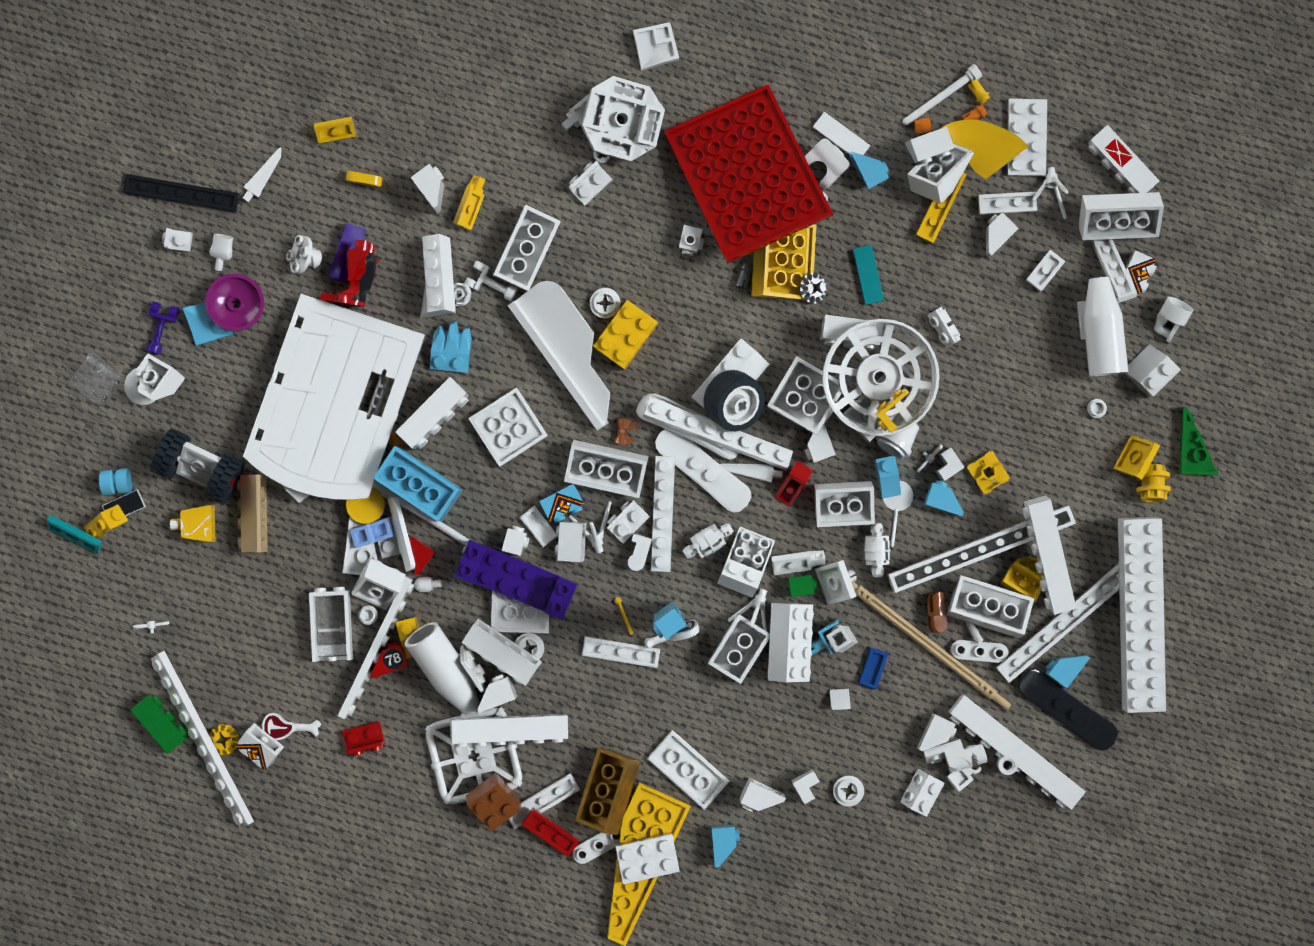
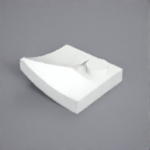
[633,22,679,71]

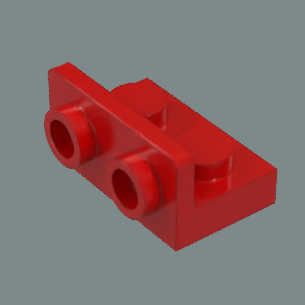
[342,721,385,757]

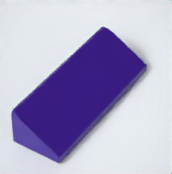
[328,223,366,284]

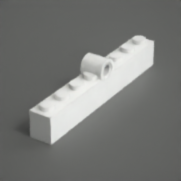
[948,694,1086,810]

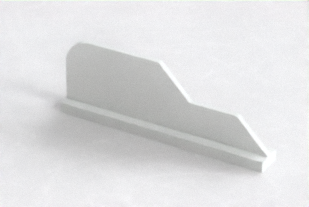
[508,281,610,430]

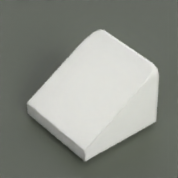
[830,689,851,710]

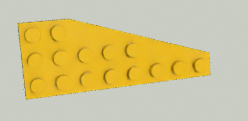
[607,782,691,946]

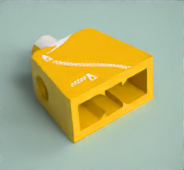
[170,505,215,542]

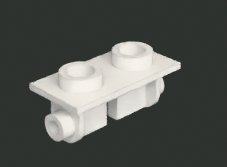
[928,307,961,348]

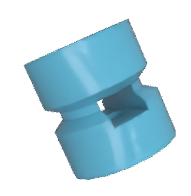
[99,468,132,495]

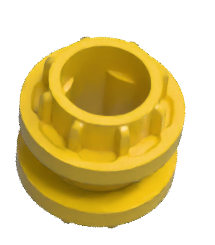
[1136,464,1171,503]

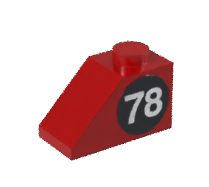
[370,641,410,679]

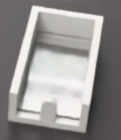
[309,587,353,662]

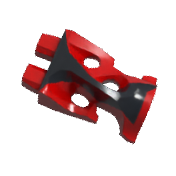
[320,239,379,308]

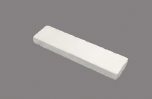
[1091,239,1137,303]
[582,636,660,668]
[508,773,581,829]

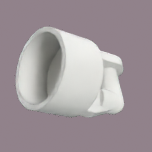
[1154,297,1193,343]

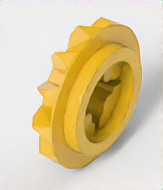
[209,724,239,755]

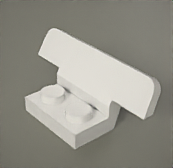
[376,496,415,571]

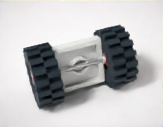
[150,428,245,505]

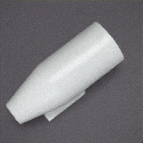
[1077,277,1128,377]
[405,622,485,715]

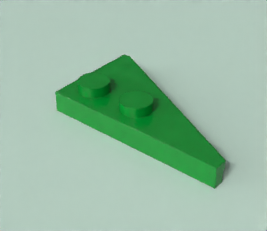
[1179,407,1218,476]

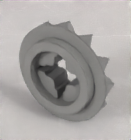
[800,273,829,304]

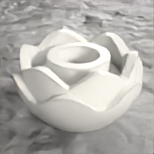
[454,283,471,306]

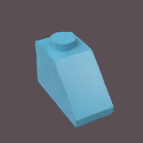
[848,151,889,189]
[874,455,901,499]
[924,480,964,516]
[1046,655,1090,688]
[711,825,740,868]

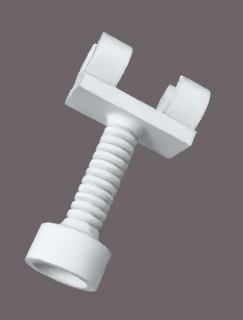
[464,260,518,302]

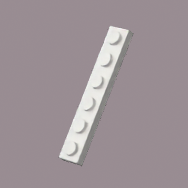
[651,456,675,572]

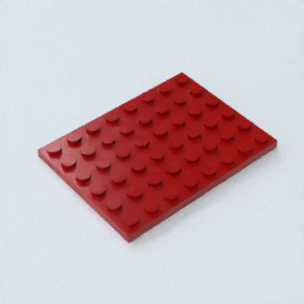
[664,84,833,264]

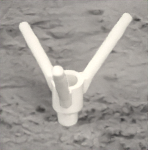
[1032,167,1068,219]
[569,501,612,553]
[728,589,767,631]

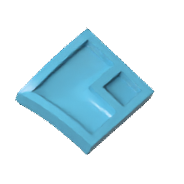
[183,303,234,346]

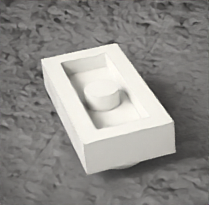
[1026,250,1065,292]

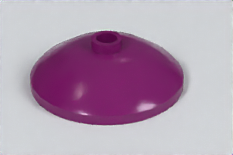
[205,274,264,331]

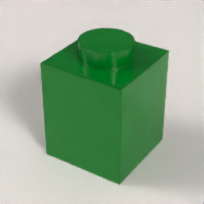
[788,575,817,597]

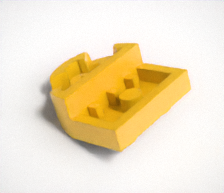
[1000,556,1042,604]

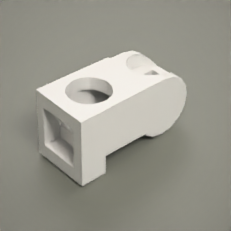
[628,534,652,571]

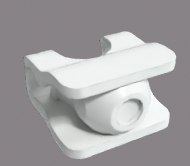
[805,139,850,190]

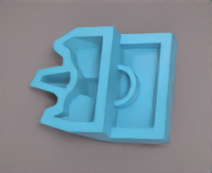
[430,320,472,373]

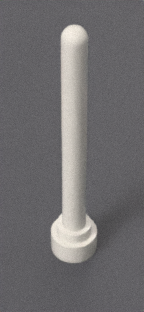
[902,64,982,125]

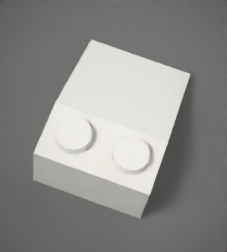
[907,144,973,203]

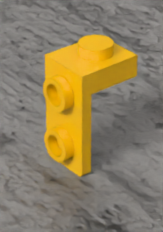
[874,389,909,433]
[84,505,128,540]

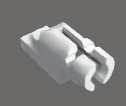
[923,739,987,772]

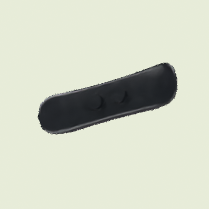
[1018,669,1118,751]

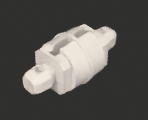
[683,523,733,559]
[864,523,891,577]

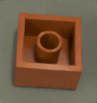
[466,773,522,832]

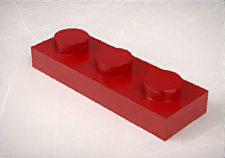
[521,808,580,857]

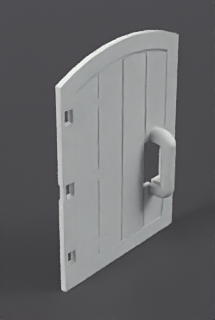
[243,294,425,500]

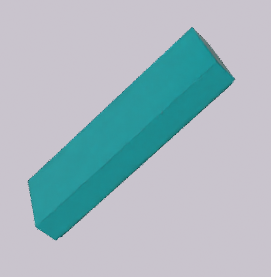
[852,245,884,305]
[47,515,102,554]

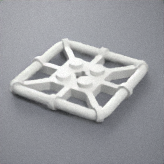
[425,707,523,804]

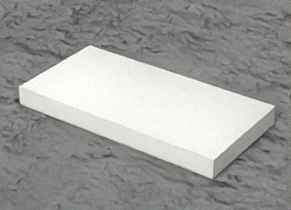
[647,730,730,810]

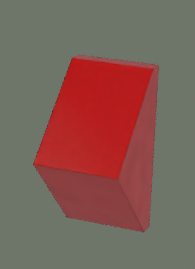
[409,536,436,575]

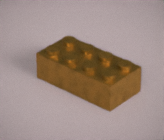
[575,747,641,835]

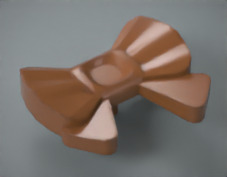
[614,418,638,445]

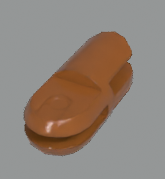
[926,592,947,634]

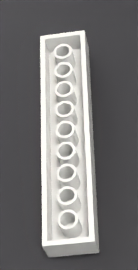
[1118,517,1166,713]

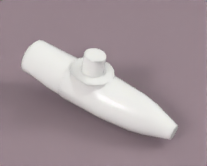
[965,621,983,644]

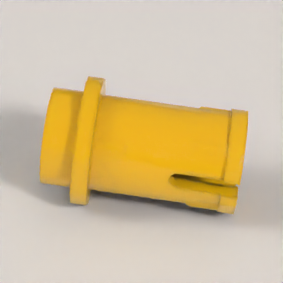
[967,79,990,105]

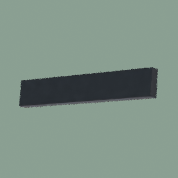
[123,174,240,212]

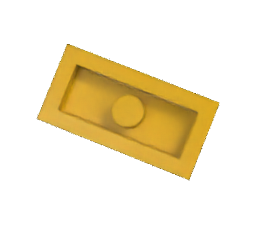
[314,117,356,144]

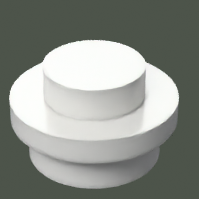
[1087,399,1107,418]
[359,605,378,625]

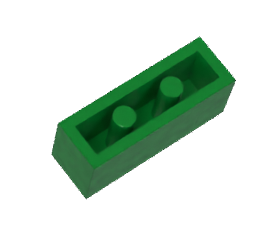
[131,694,189,754]

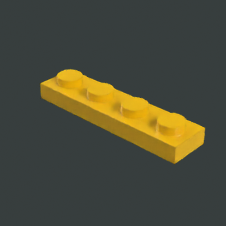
[916,173,967,244]

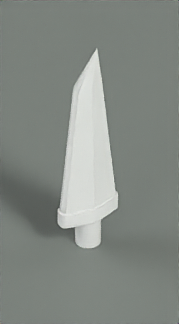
[242,147,281,202]
[720,464,783,483]

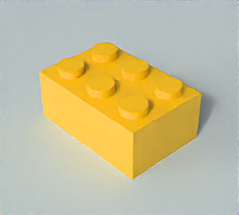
[593,300,658,370]

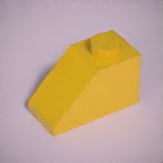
[396,617,419,658]

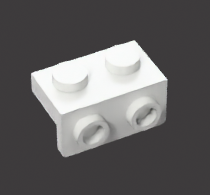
[901,769,945,817]

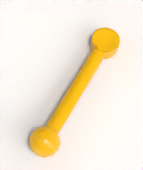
[614,597,634,635]

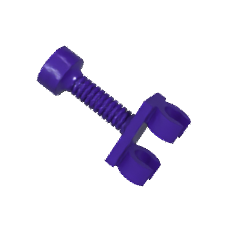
[145,301,179,355]

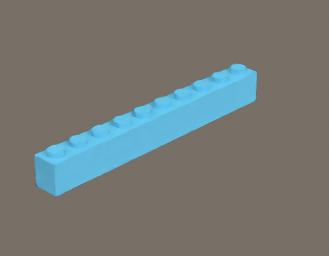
[653,601,687,640]

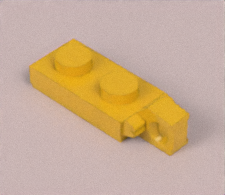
[453,175,485,230]

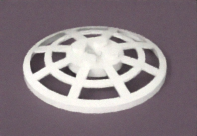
[822,319,940,436]

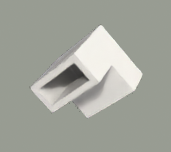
[935,448,965,481]
[792,769,819,804]

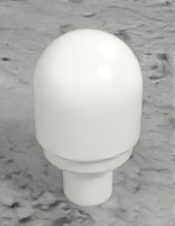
[414,577,442,592]

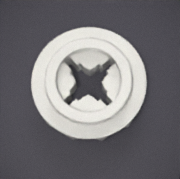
[590,288,621,319]
[515,633,544,659]
[833,776,864,806]

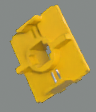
[967,451,1010,494]

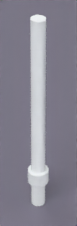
[373,480,470,546]

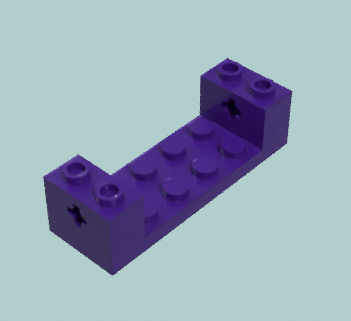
[454,540,578,620]

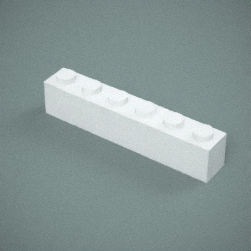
[1022,495,1077,615]
[450,714,568,747]

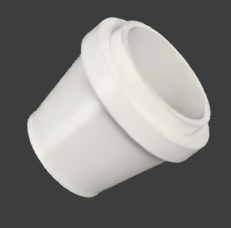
[876,414,919,459]

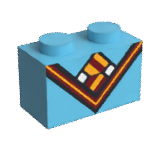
[539,484,585,524]

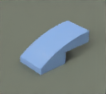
[350,518,395,549]

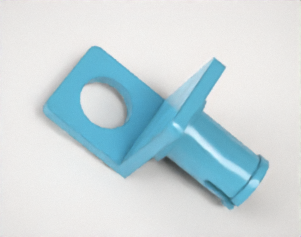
[811,619,840,656]

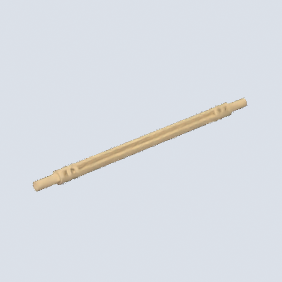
[851,582,1011,710]

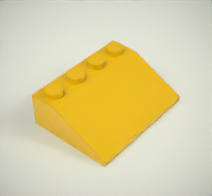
[751,224,816,300]

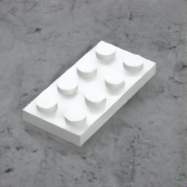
[1007,99,1047,176]

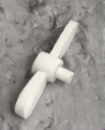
[917,444,943,473]
[133,621,169,634]

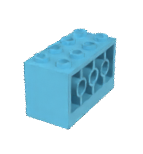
[373,446,463,522]

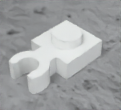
[946,760,982,792]

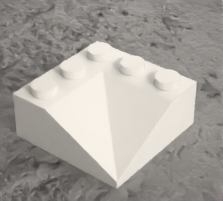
[767,356,848,435]

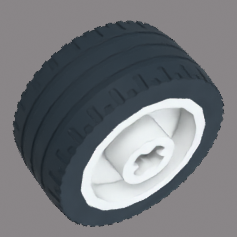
[703,370,765,432]

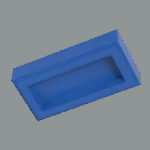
[858,647,889,690]

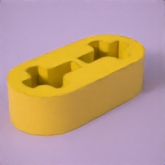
[345,171,383,188]

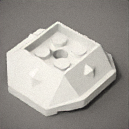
[581,76,665,162]

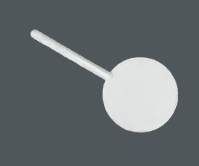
[883,481,913,547]

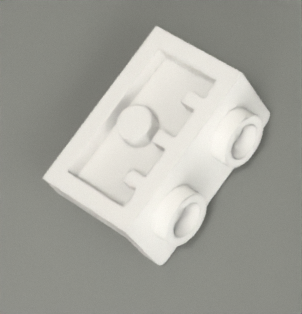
[569,161,613,206]
[607,500,650,544]

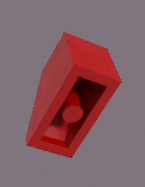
[774,460,814,507]

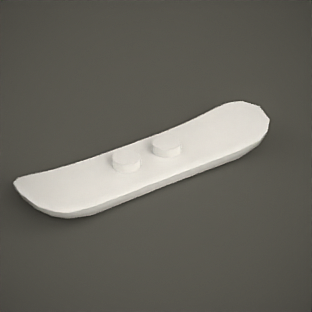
[636,393,739,459]
[655,429,751,512]

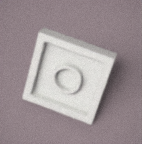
[815,560,857,605]

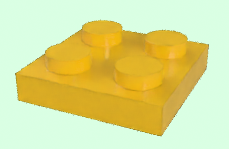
[1113,435,1160,480]

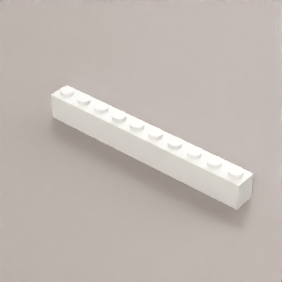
[886,506,1076,593]

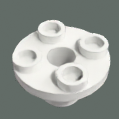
[286,235,322,274]

